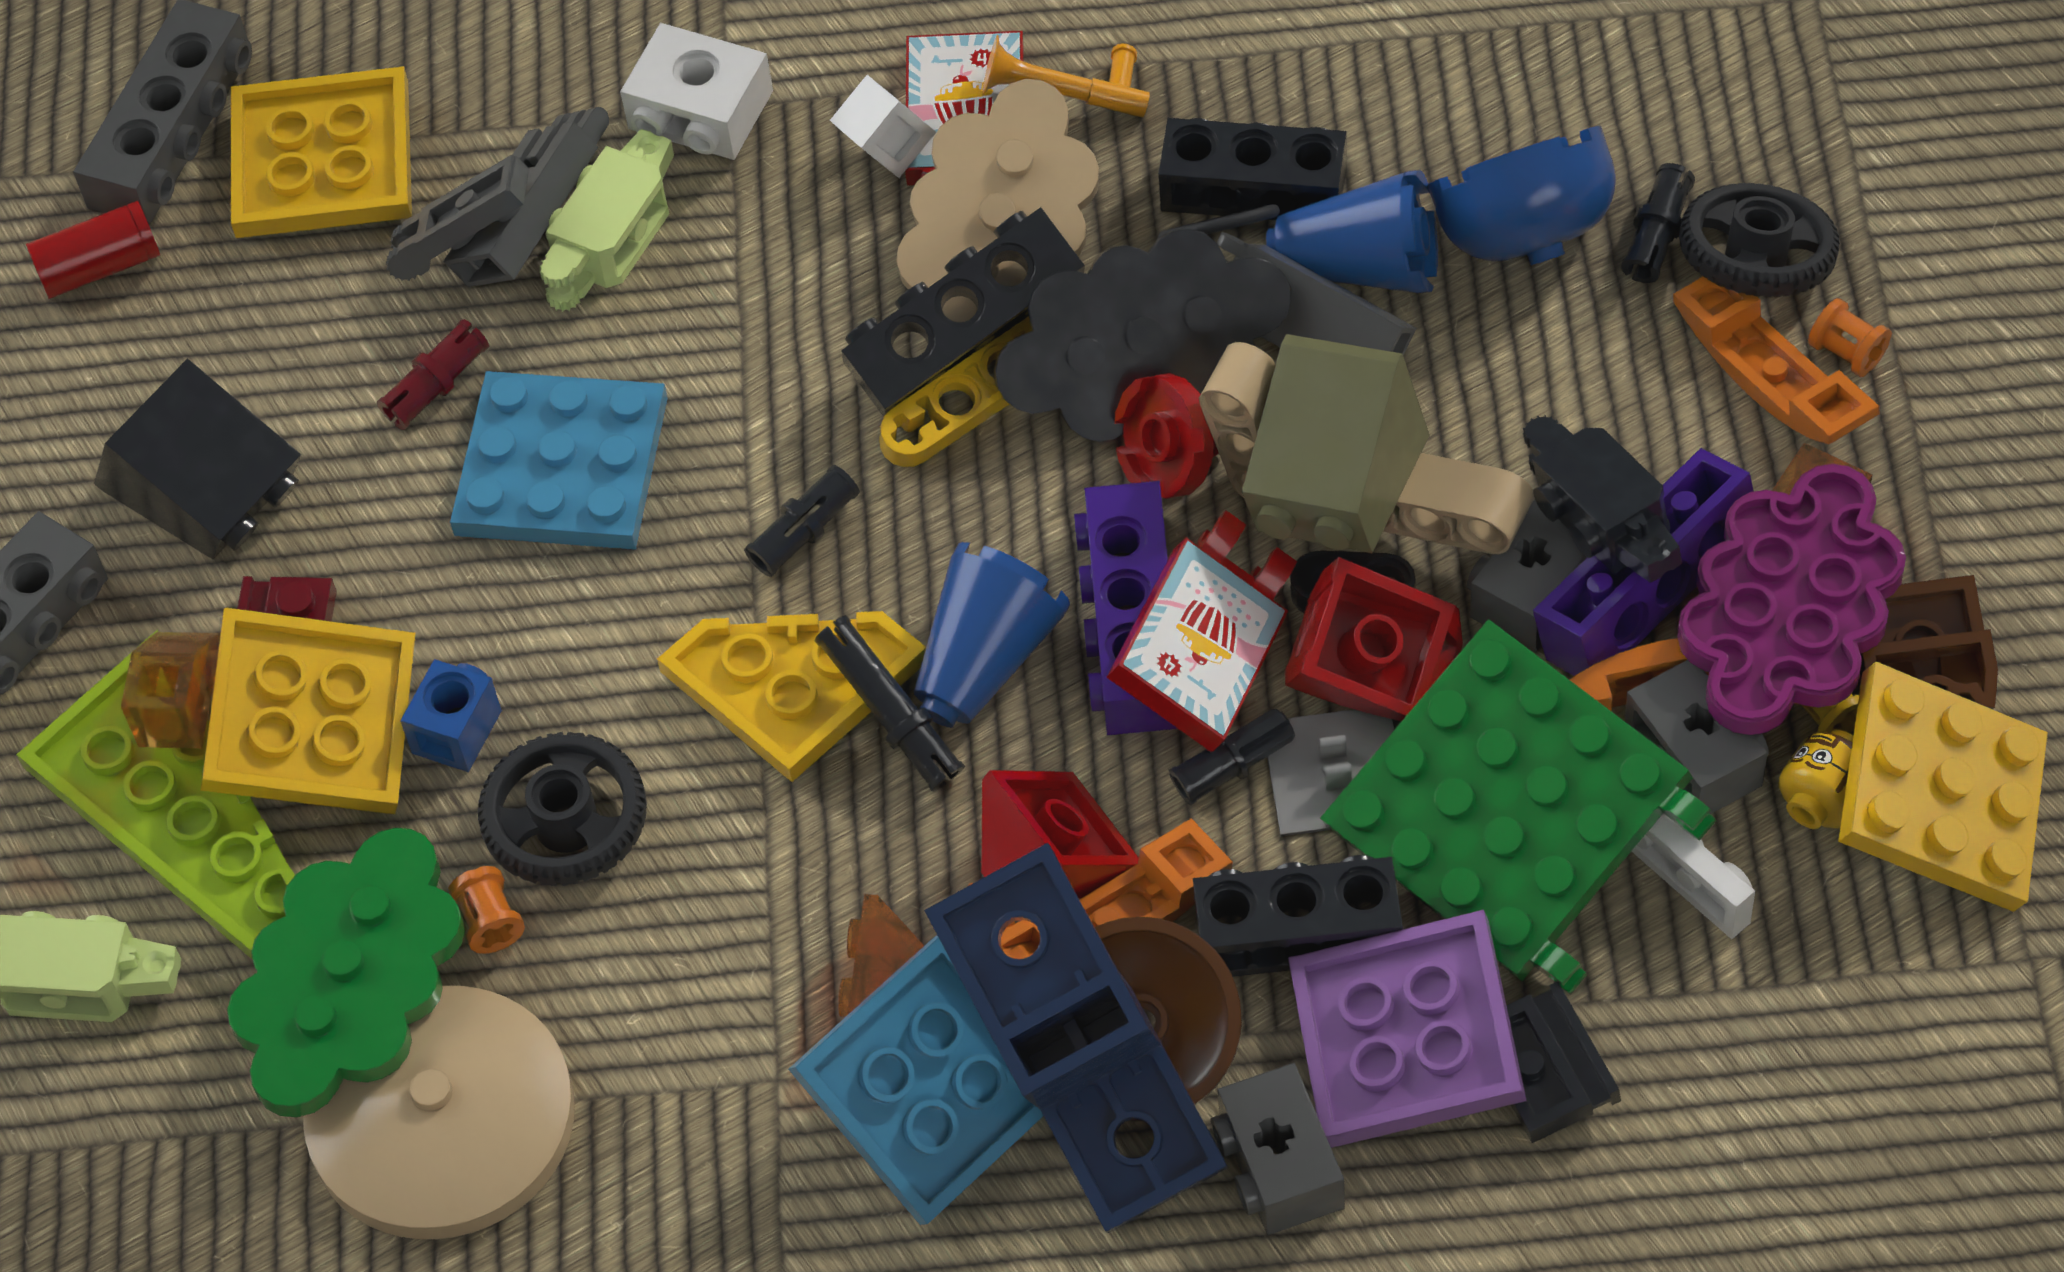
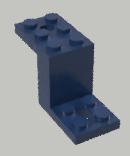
[924,843,1229,1233]

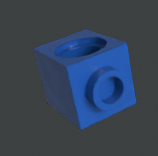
[400,659,502,772]

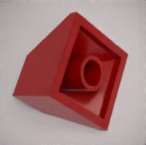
[981,770,1139,921]

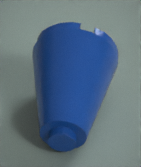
[1266,170,1438,293]
[914,542,1070,728]

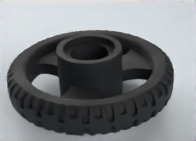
[1679,183,1840,297]
[478,732,647,886]

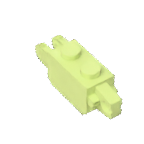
[539,129,674,312]
[0,911,181,1022]

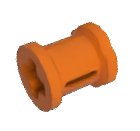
[1808,298,1892,377]
[448,866,525,954]

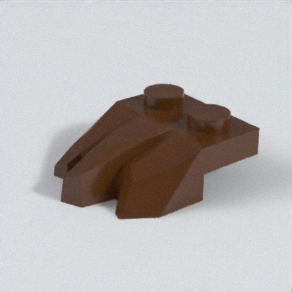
[1860,575,1998,709]

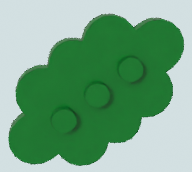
[227,828,465,1118]

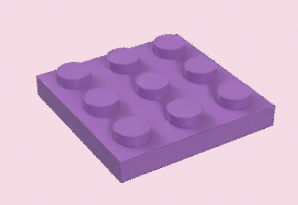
[1288,910,1526,1148]

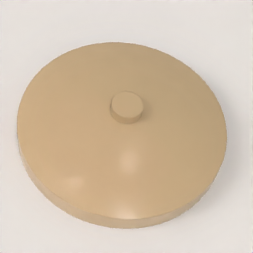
[303,986,575,1239]

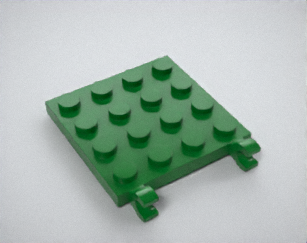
[1320,619,1717,995]

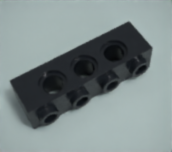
[841,207,1085,417]

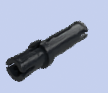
[814,615,965,792]

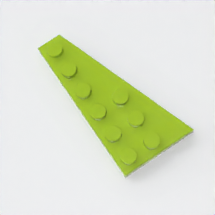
[16,630,295,960]

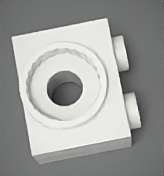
[620,23,773,160]

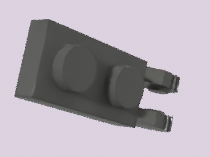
[386,155,529,281]

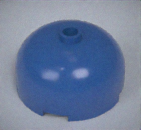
[1427,126,1616,266]

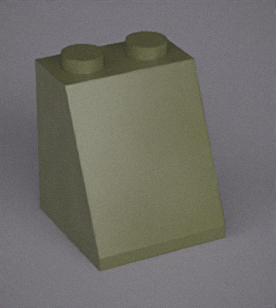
[1242,334,1430,553]

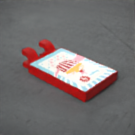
[905,31,1024,186]
[1106,510,1297,752]

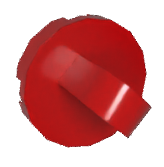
[1114,373,1219,499]

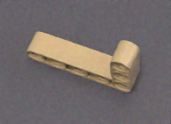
[1199,342,1534,554]

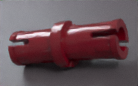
[377,319,490,430]

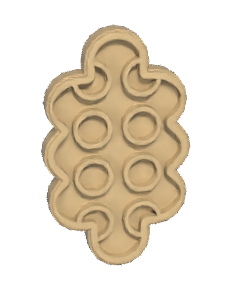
[896,79,1099,322]

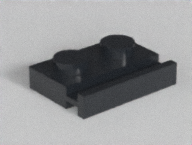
[1506,981,1621,1143]

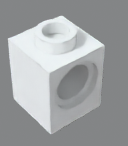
[830,75,936,178]

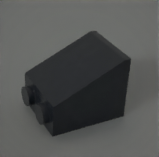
[94,358,301,559]

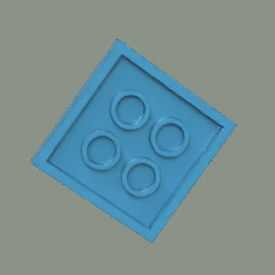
[450,371,668,550]
[788,935,1044,1225]

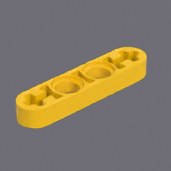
[879,316,1032,467]

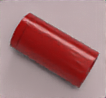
[26,200,161,299]

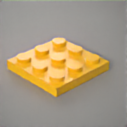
[231,66,412,238]
[201,608,416,815]
[1838,662,2048,912]

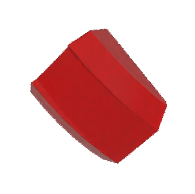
[1285,557,1463,721]

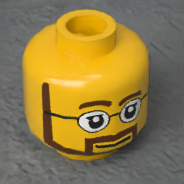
[1778,730,1853,829]

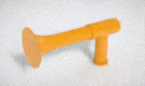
[982,35,1150,118]

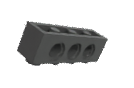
[73,0,252,225]
[0,511,108,695]

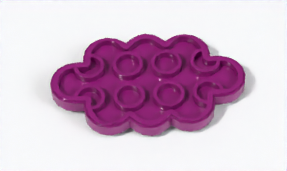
[1677,464,1906,735]

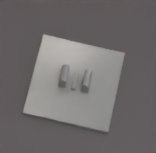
[1267,709,1394,837]

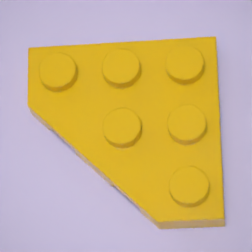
[657,611,926,782]

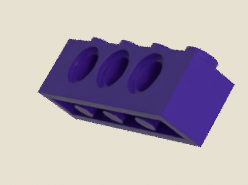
[1533,448,1754,676]
[1074,481,1178,735]

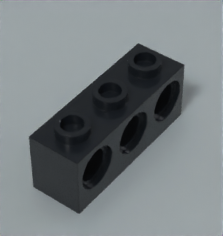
[1158,118,1347,220]
[1193,855,1403,977]

